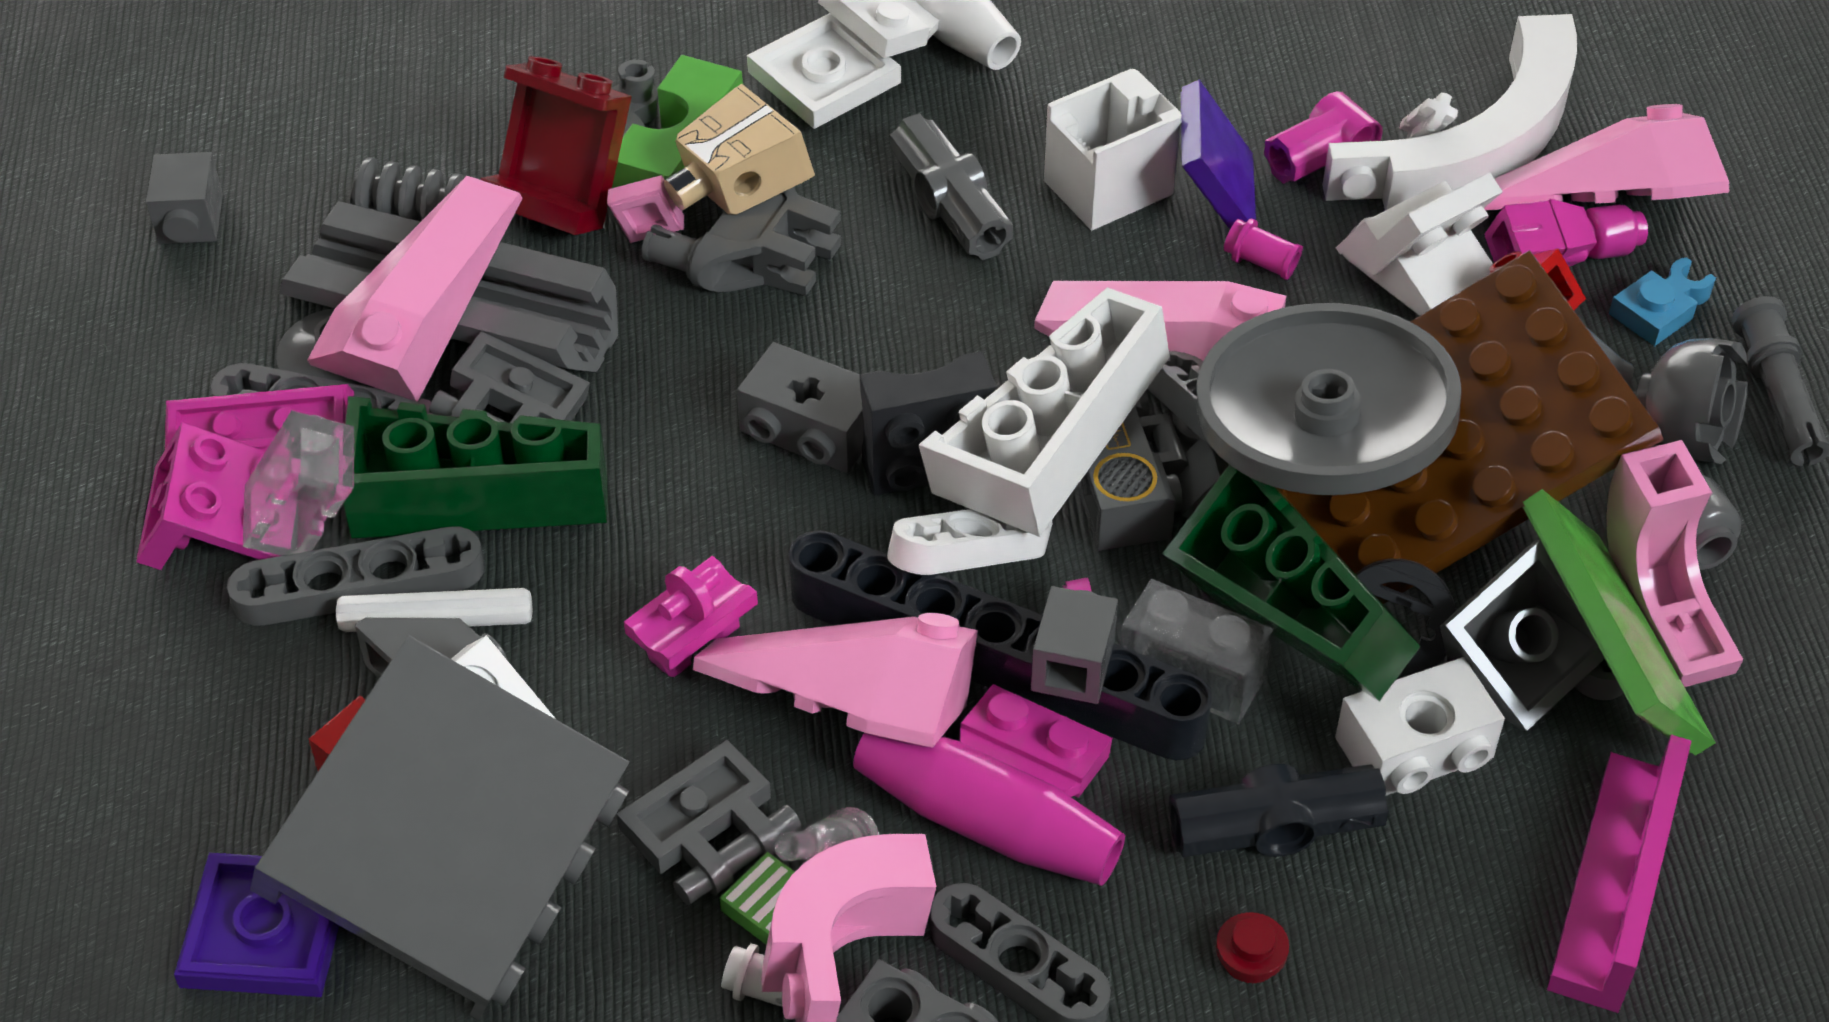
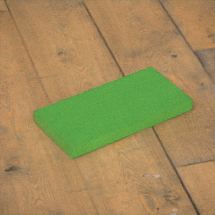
[1523,489,1716,756]

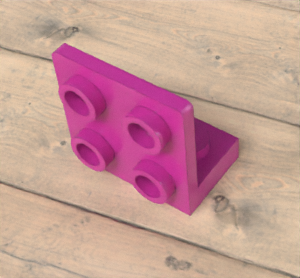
[136,422,301,570]

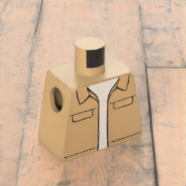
[664,84,815,215]

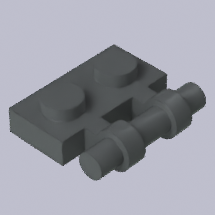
[429,331,590,423]
[617,740,801,905]

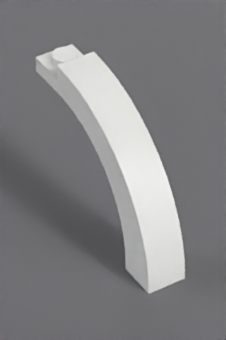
[1322,14,1577,211]

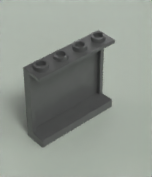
[250,635,630,1020]

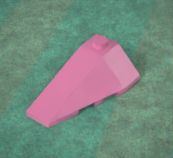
[1484,104,1729,210]
[307,176,522,402]
[1034,281,1287,361]
[693,613,978,748]

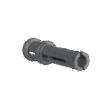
[1731,296,1829,466]

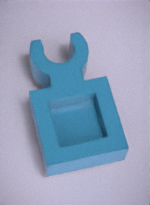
[1609,257,1716,346]

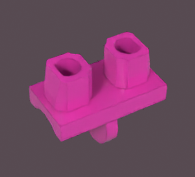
[624,556,758,677]

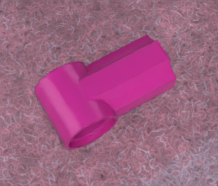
[1264,91,1383,184]

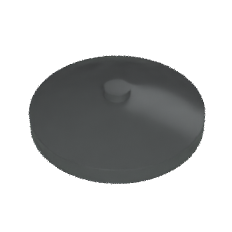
[1197,303,1461,495]

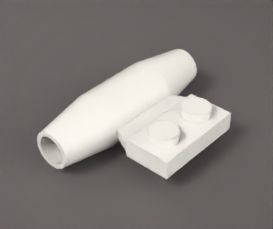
[818,0,1021,70]

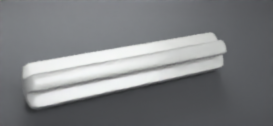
[336,588,533,632]

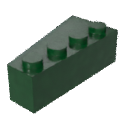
[339,396,607,538]
[1162,465,1421,702]

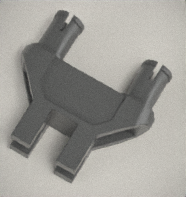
[642,187,841,296]

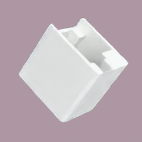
[1044,69,1181,231]

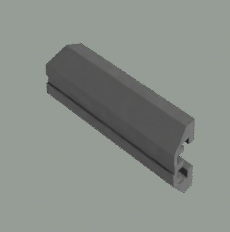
[278,201,618,372]

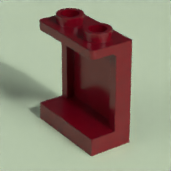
[480,56,632,235]

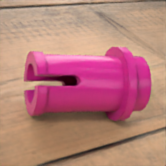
[1224,218,1303,280]

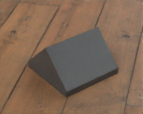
[1440,540,1605,731]

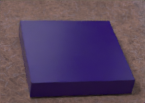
[1181,79,1256,229]
[174,852,339,997]

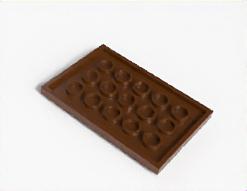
[1278,250,1664,604]

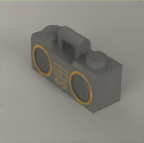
[1077,391,1189,551]

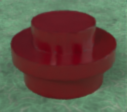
[1216,912,1289,983]

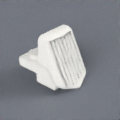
[1336,172,1503,316]

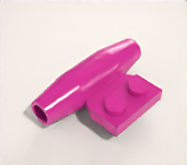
[853,684,1125,886]

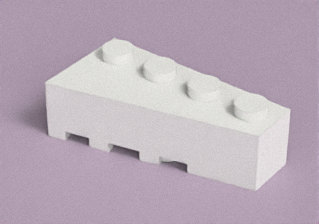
[919,287,1170,537]

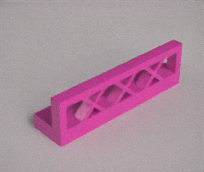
[1547,735,1692,1013]

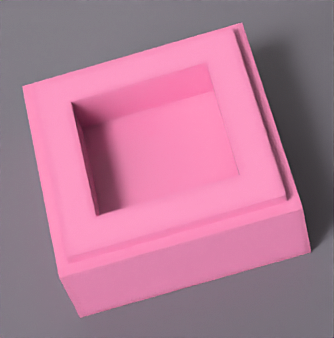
[607,175,684,243]

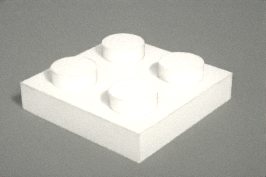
[747,13,901,129]

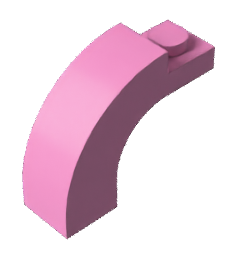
[1607,440,1743,687]
[761,834,936,1022]

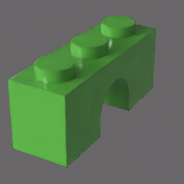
[612,55,743,188]

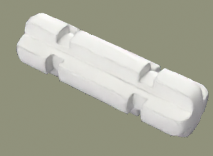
[1400,93,1458,139]

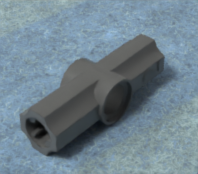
[890,113,1013,260]

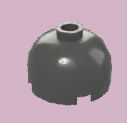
[1637,338,1748,464]

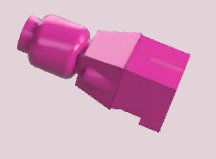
[1484,199,1648,267]

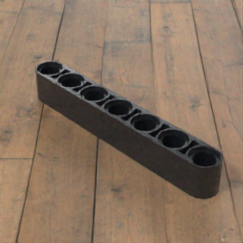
[789,531,1212,761]

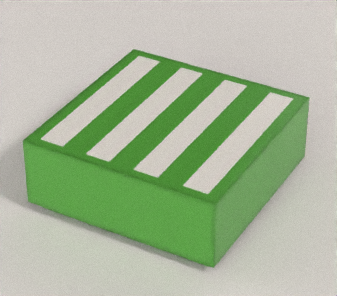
[720,852,795,945]

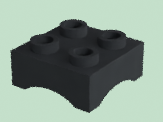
[860,351,997,495]

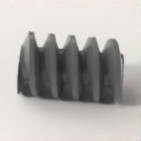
[349,157,464,222]

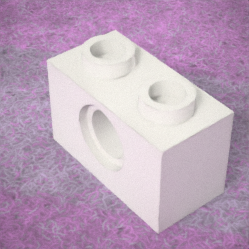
[1335,657,1505,796]

